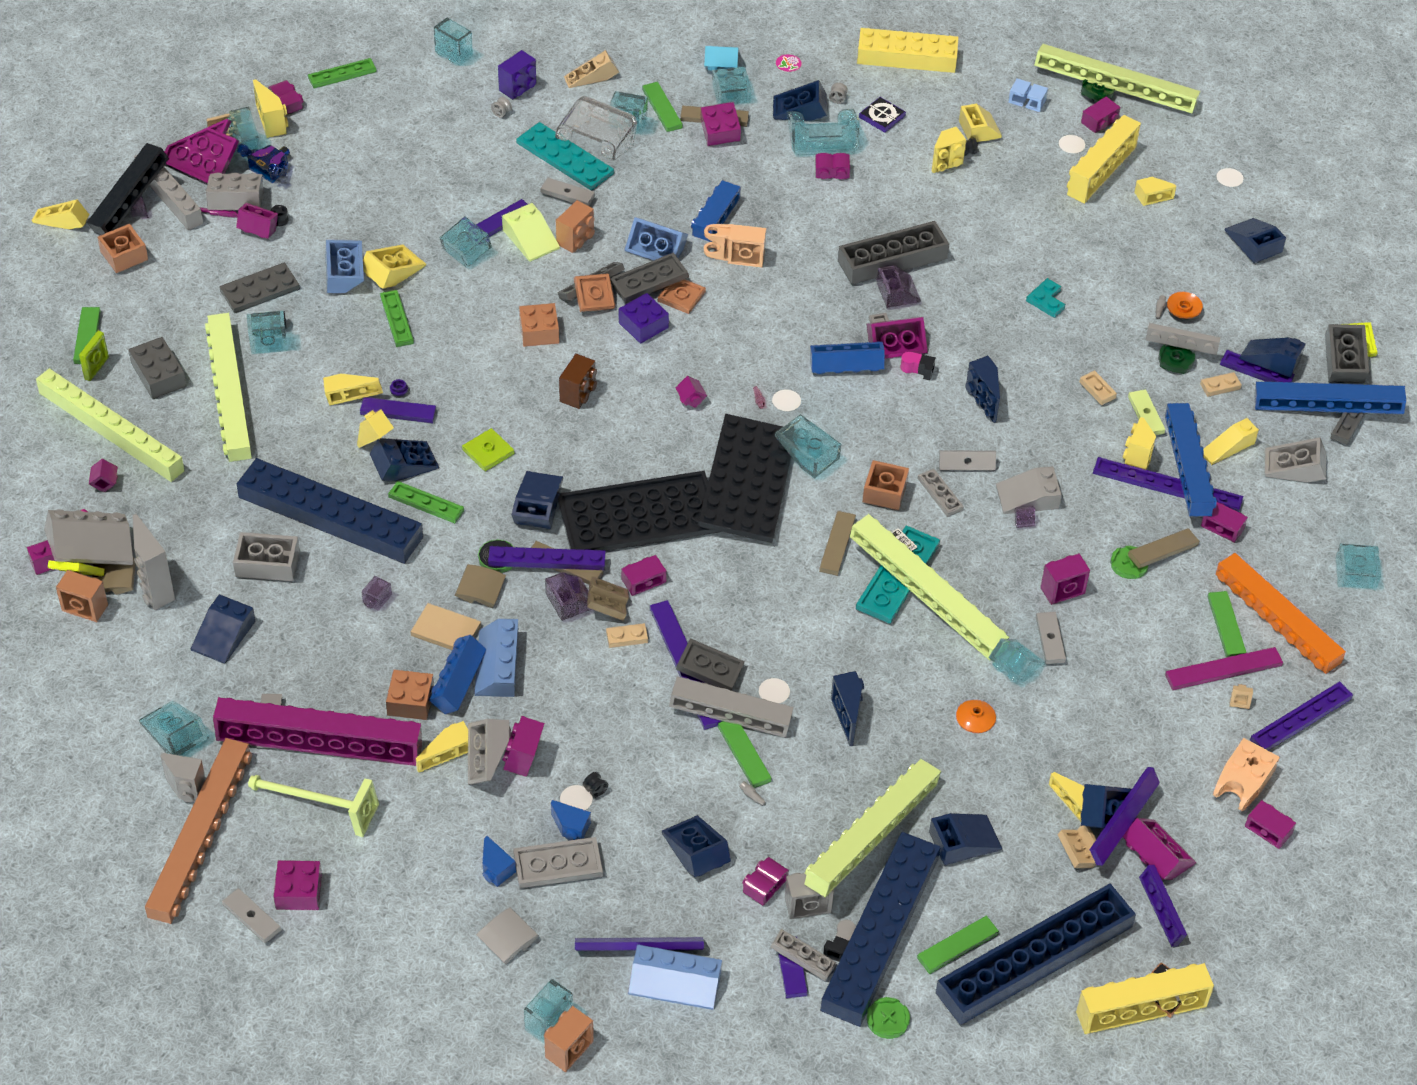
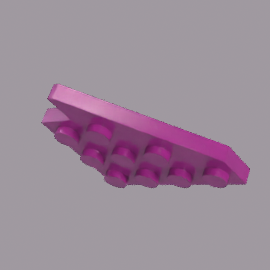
[164,119,239,183]

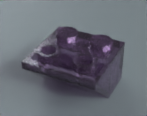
[877,265,921,308]
[545,572,592,621]

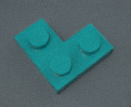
[1026,278,1066,318]

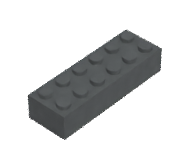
[838,221,949,285]

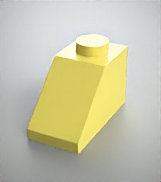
[1134,177,1176,206]

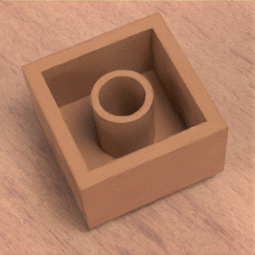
[556,200,595,253]
[97,224,148,273]
[519,303,559,347]
[862,460,909,510]
[56,570,108,622]
[386,669,434,720]
[544,1006,594,1072]

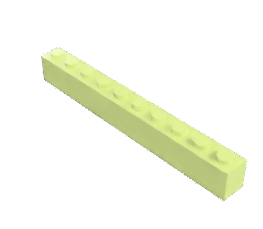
[1034,44,1200,113]
[205,313,252,462]
[36,368,184,482]
[850,514,1009,661]
[804,759,941,897]

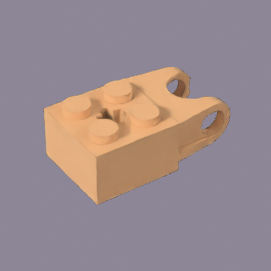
[703,224,766,267]
[1213,738,1280,811]

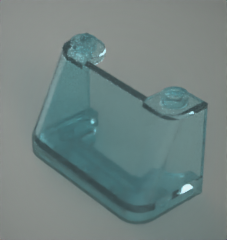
[787,109,859,155]

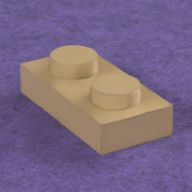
[1079,370,1117,405]
[1200,372,1242,397]
[606,623,648,648]

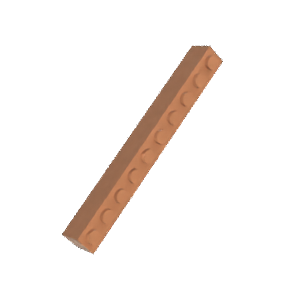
[145,738,252,924]

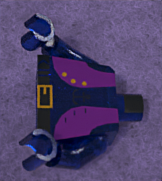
[237,144,290,184]

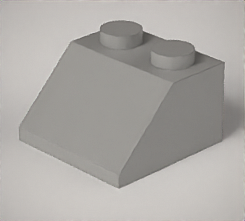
[160,753,206,802]
[785,873,834,919]

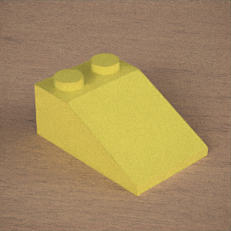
[253,79,289,138]
[363,244,426,289]

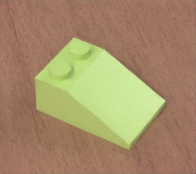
[502,203,560,262]

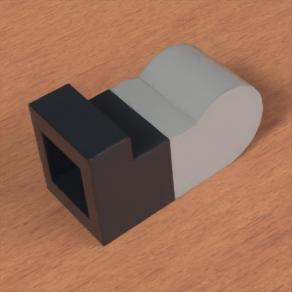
[823,920,856,962]

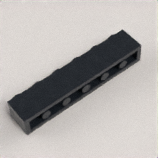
[86,143,169,235]

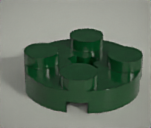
[1081,79,1115,103]
[1158,344,1195,374]

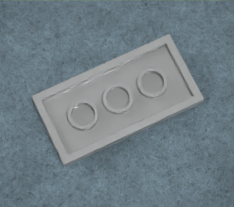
[513,837,603,888]

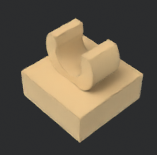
[1229,684,1253,709]

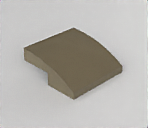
[92,557,136,595]
[454,564,506,608]
[587,576,629,621]

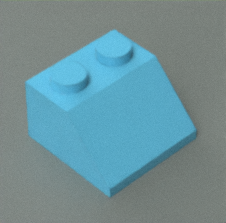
[704,46,738,72]

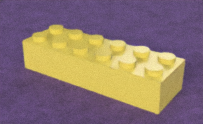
[857,28,958,73]
[1067,115,1141,204]
[1076,963,1214,1034]

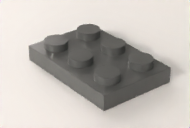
[675,638,745,691]

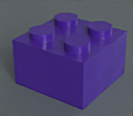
[498,50,537,100]
[618,293,669,344]

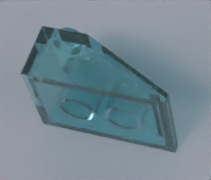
[775,414,841,478]
[139,700,209,756]

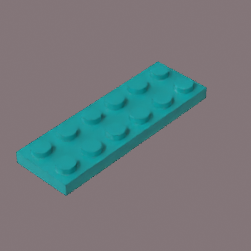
[516,122,614,191]
[855,525,940,624]

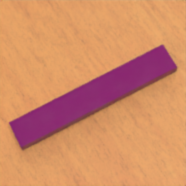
[1165,647,1283,691]

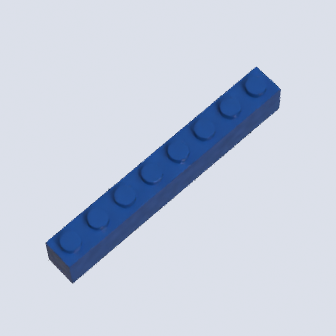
[1254,381,1406,414]
[1165,403,1217,516]

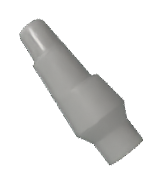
[1155,295,1166,319]
[739,781,766,806]

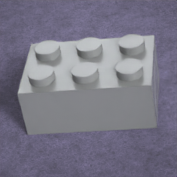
[206,173,264,210]
[233,532,300,581]

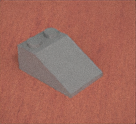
[1265,437,1326,482]
[996,466,1061,514]
[468,719,511,785]

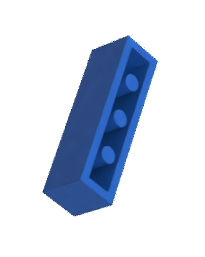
[691,180,741,242]
[810,342,885,374]
[429,634,486,714]

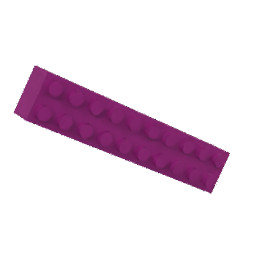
[213,697,422,766]

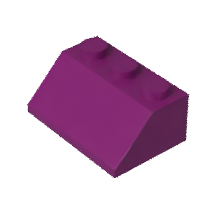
[866,317,928,359]
[1123,818,1197,880]

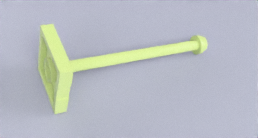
[248,775,379,837]

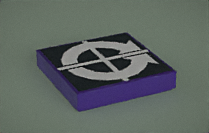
[859,97,906,133]

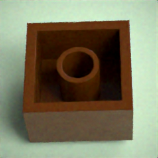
[559,353,597,409]

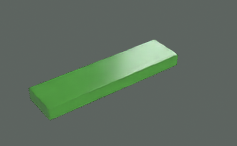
[308,58,376,89]
[642,81,682,132]
[380,290,414,347]
[73,307,101,364]
[388,481,464,524]
[1207,591,1247,658]
[718,721,772,788]
[917,915,999,974]

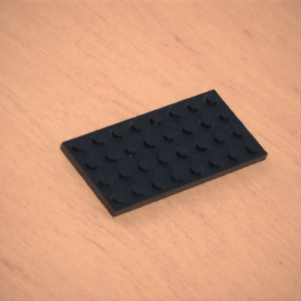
[698,413,797,543]
[558,470,720,551]

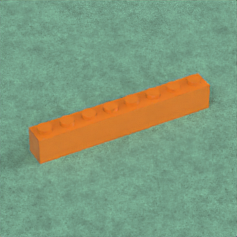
[1215,553,1346,674]

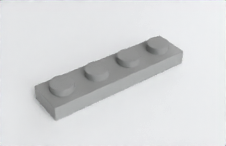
[1145,323,1221,355]

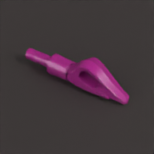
[200,207,238,218]

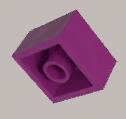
[700,102,741,146]
[1040,553,1090,605]
[502,716,545,777]
[274,860,322,910]

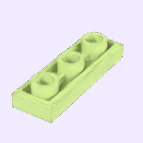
[1128,389,1165,435]

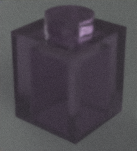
[361,576,392,611]

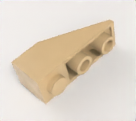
[564,50,619,88]

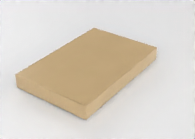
[411,603,481,650]

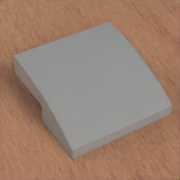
[476,907,539,964]

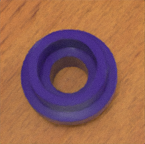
[390,379,408,396]

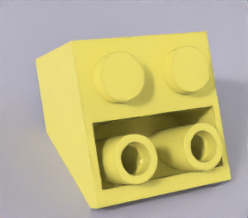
[959,103,1002,142]
[932,127,966,173]
[1123,417,1156,470]

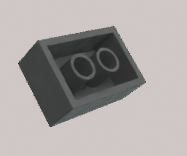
[1325,324,1369,383]
[128,337,186,399]

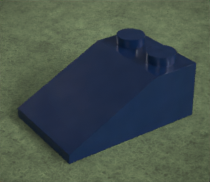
[773,80,827,121]
[1239,337,1306,377]
[190,594,256,664]
[831,671,864,746]
[1081,784,1138,828]
[662,815,731,877]

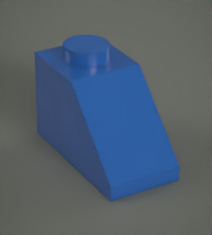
[551,800,591,841]
[482,836,516,887]

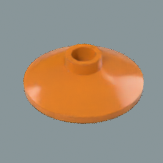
[1167,292,1203,319]
[956,700,996,733]

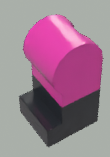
[900,352,936,381]

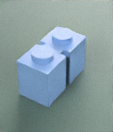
[1008,78,1048,112]

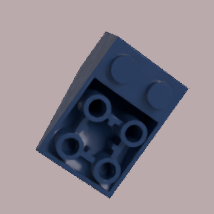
[1224,218,1286,263]
[965,355,1000,423]
[370,438,439,481]
[511,471,563,529]
[929,813,1002,866]

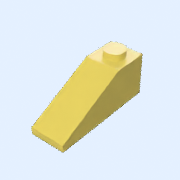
[31,199,90,229]
[323,374,383,406]
[357,410,394,448]
[1203,418,1259,465]
[416,721,468,773]
[1049,772,1084,822]

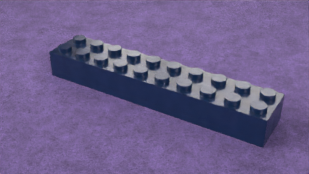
[236,458,423,564]
[820,832,941,1027]
[935,883,1136,1026]

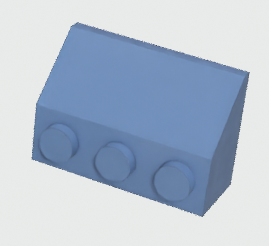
[624,217,688,260]
[325,240,364,293]

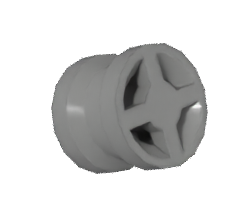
[829,83,848,104]
[491,97,512,118]

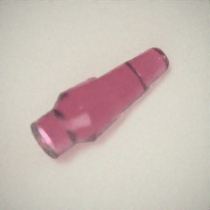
[753,386,765,408]

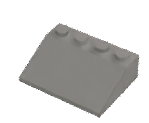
[44,509,133,565]
[133,514,175,610]

